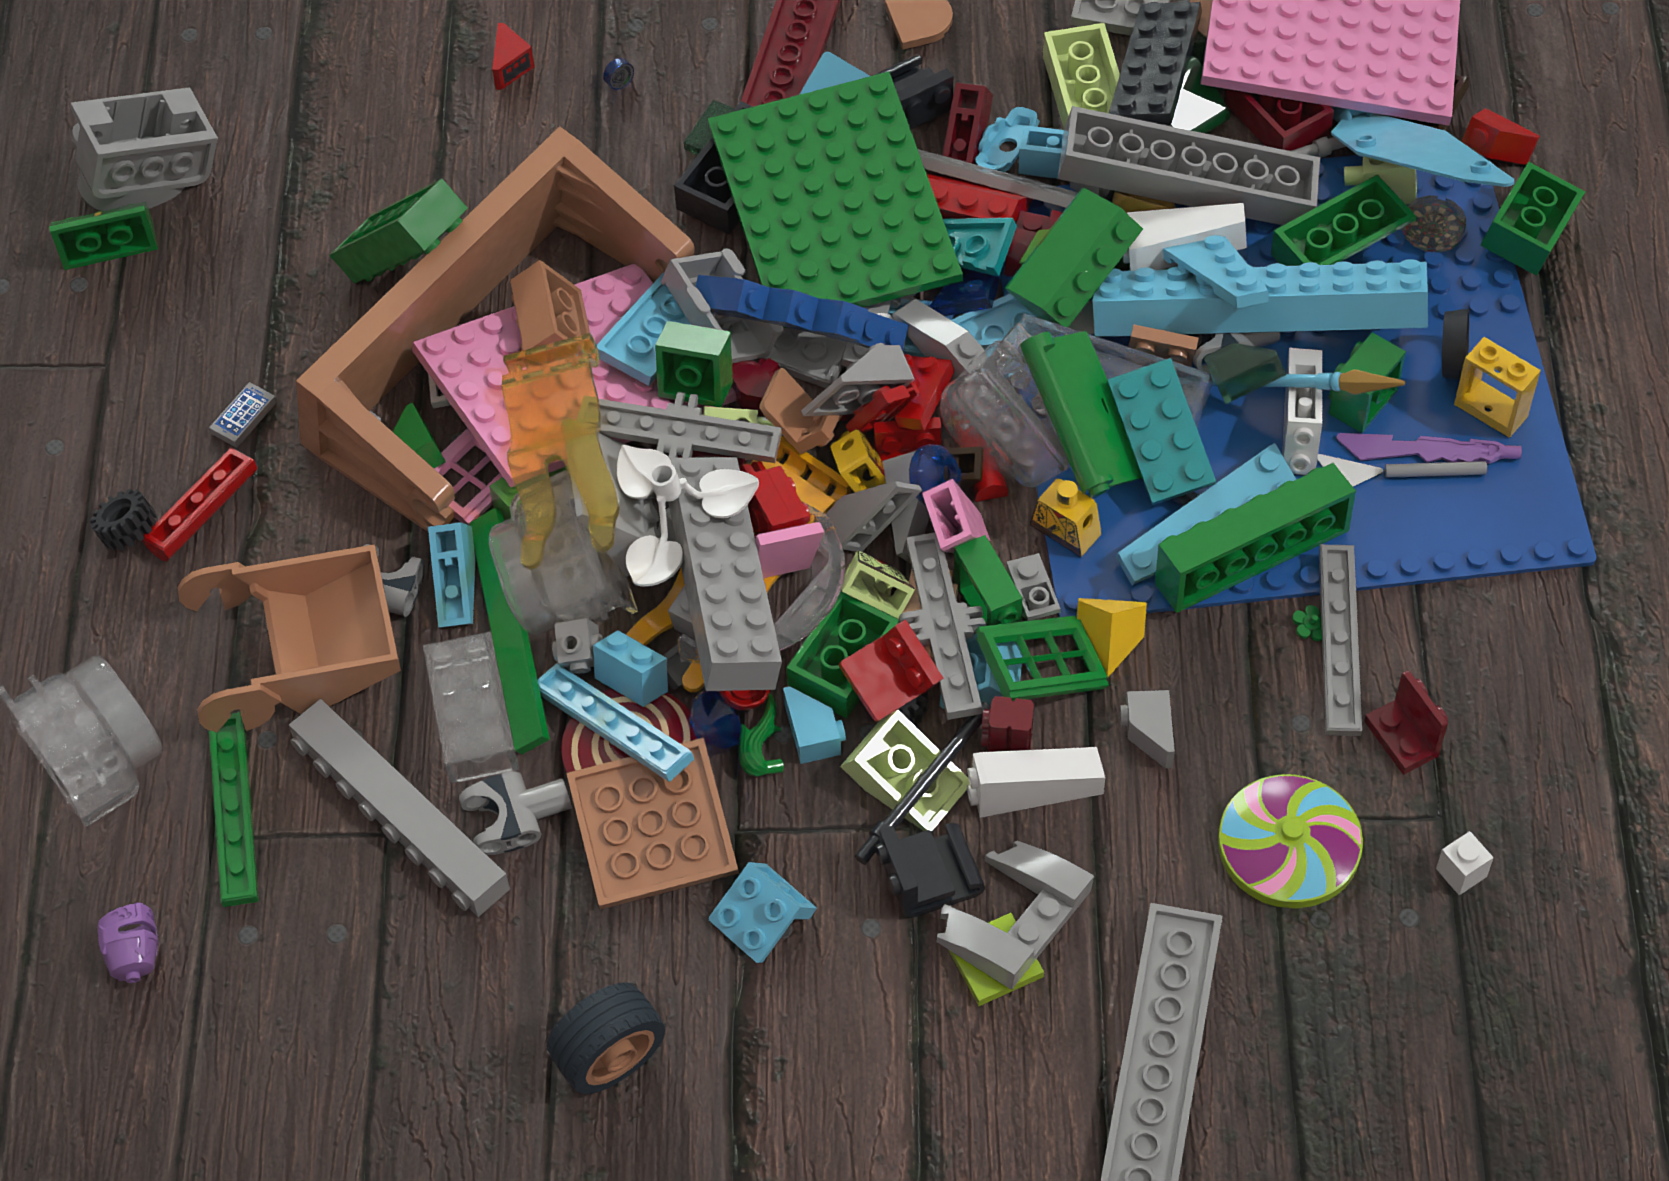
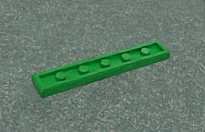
[209,712,259,907]

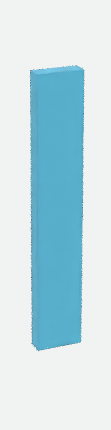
[538,663,694,782]

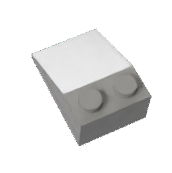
[801,343,914,416]

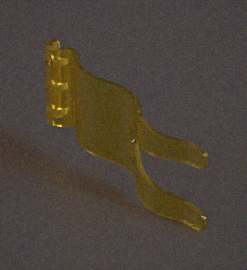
[501,333,620,570]

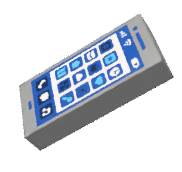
[209,382,277,448]

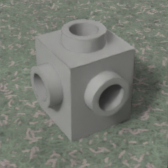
[552,618,603,674]

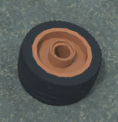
[546,982,666,1094]

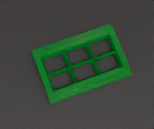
[975,615,1109,701]

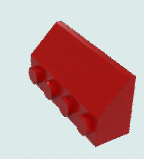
[925,170,1033,224]

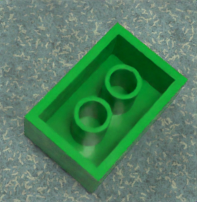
[1480,162,1585,276]
[786,591,900,718]

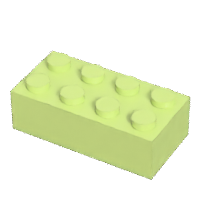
[1043,23,1120,128]

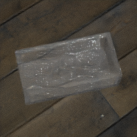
[423,631,519,784]

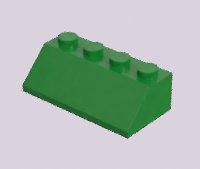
[1271,174,1417,266]
[1005,188,1143,330]

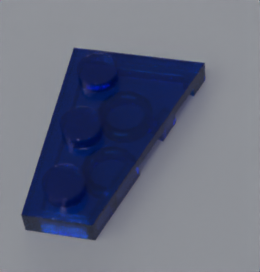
[929,264,1004,316]

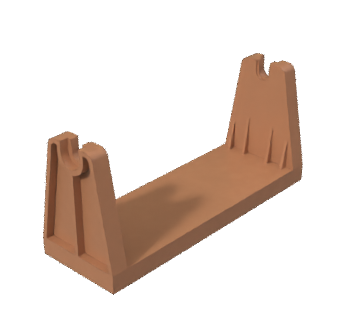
[296,126,695,532]

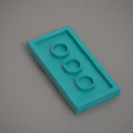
[1107,358,1216,506]

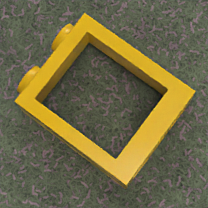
[1454,337,1541,438]

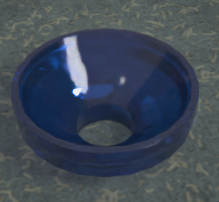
[909,444,961,505]
[689,690,741,749]

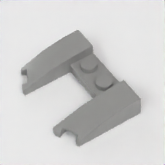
[936,841,1094,990]

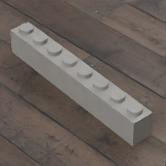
[289,699,510,917]

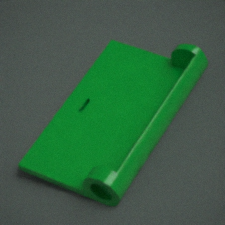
[1019,331,1142,497]

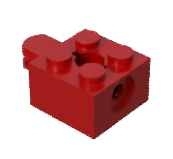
[739,461,810,539]

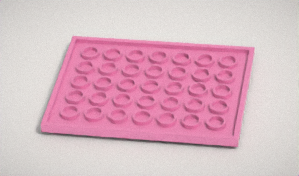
[1201,0,1460,126]
[412,264,736,487]

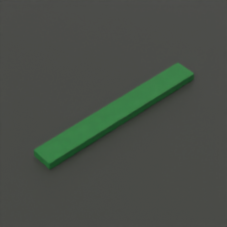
[470,508,550,755]

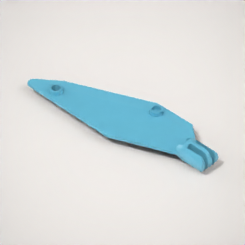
[1330,106,1515,187]

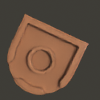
[885,0,953,50]

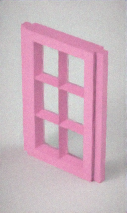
[434,428,503,525]

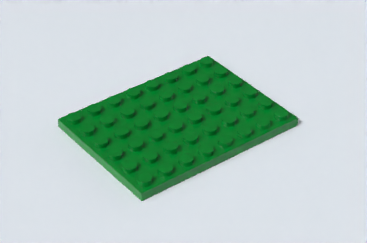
[708,72,963,329]

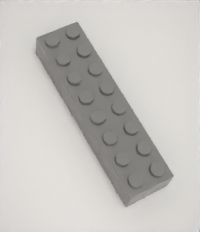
[1058,106,1320,225]
[668,457,782,691]

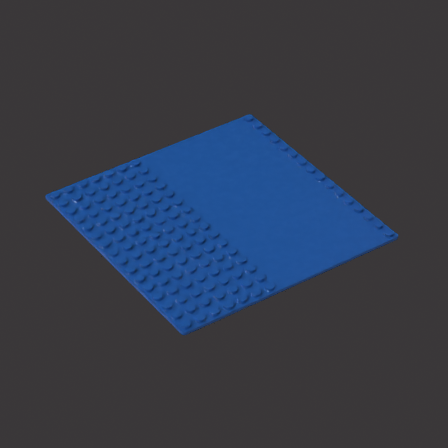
[1000,152,1596,617]

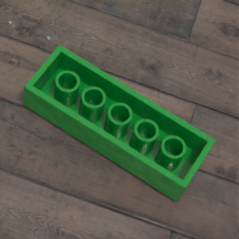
[329,178,468,284]
[1155,463,1356,613]

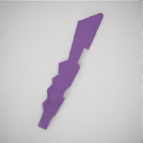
[1336,433,1522,464]

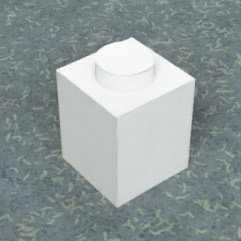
[1436,831,1493,895]

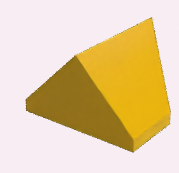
[1077,598,1147,677]

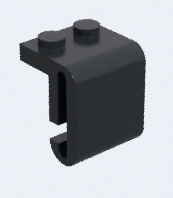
[872,54,954,130]
[875,823,985,918]

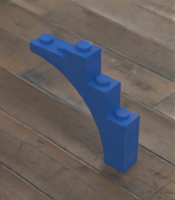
[695,275,909,351]

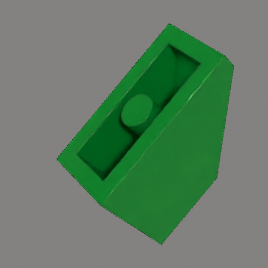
[393,403,446,468]

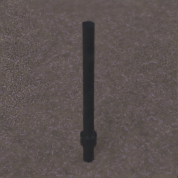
[855,702,991,865]

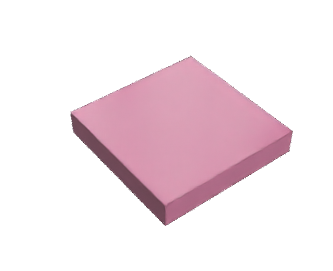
[755,522,824,578]

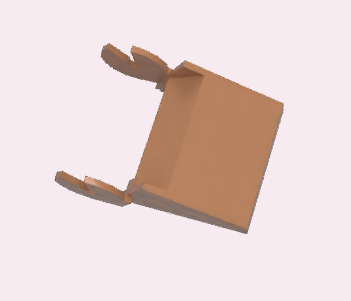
[178,544,401,733]

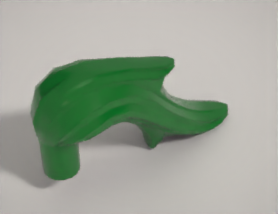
[739,694,784,777]

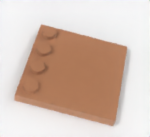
[566,738,739,910]

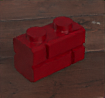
[981,696,1034,752]

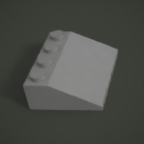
[563,420,661,577]

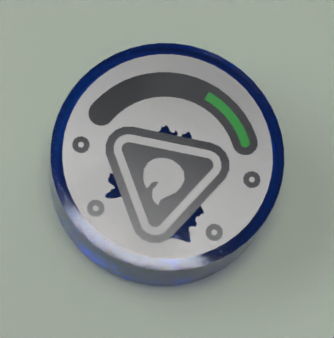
[603,58,634,90]

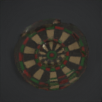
[1402,195,1466,252]

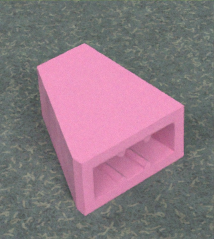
[922,479,990,553]

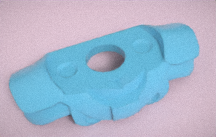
[976,107,1040,172]

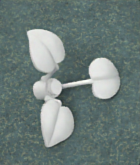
[617,445,759,587]

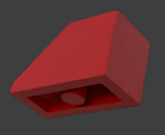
[1461,108,1540,165]

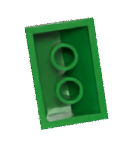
[49,202,158,270]

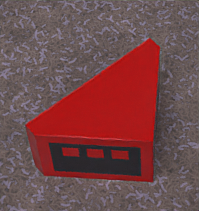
[492,23,535,90]

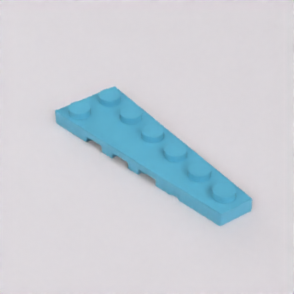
[1116,443,1296,586]

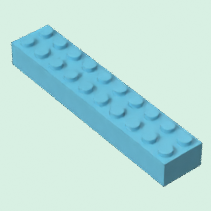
[1093,259,1428,337]

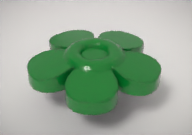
[1292,605,1322,642]

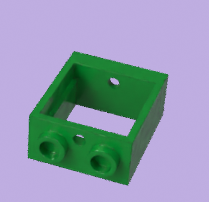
[954,535,1022,626]

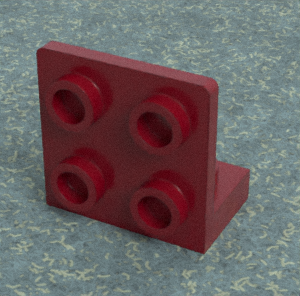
[1364,670,1448,775]

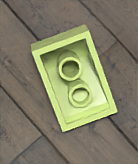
[840,710,970,831]

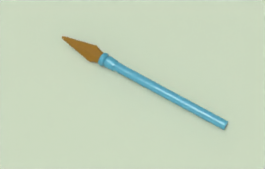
[1176,369,1405,395]

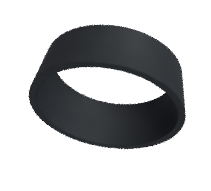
[1442,309,1469,380]

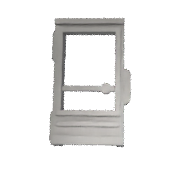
[661,248,783,363]

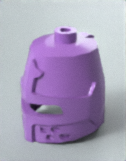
[97,903,159,983]

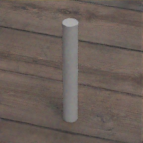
[1384,461,1487,478]

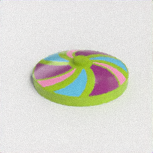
[1218,774,1363,908]

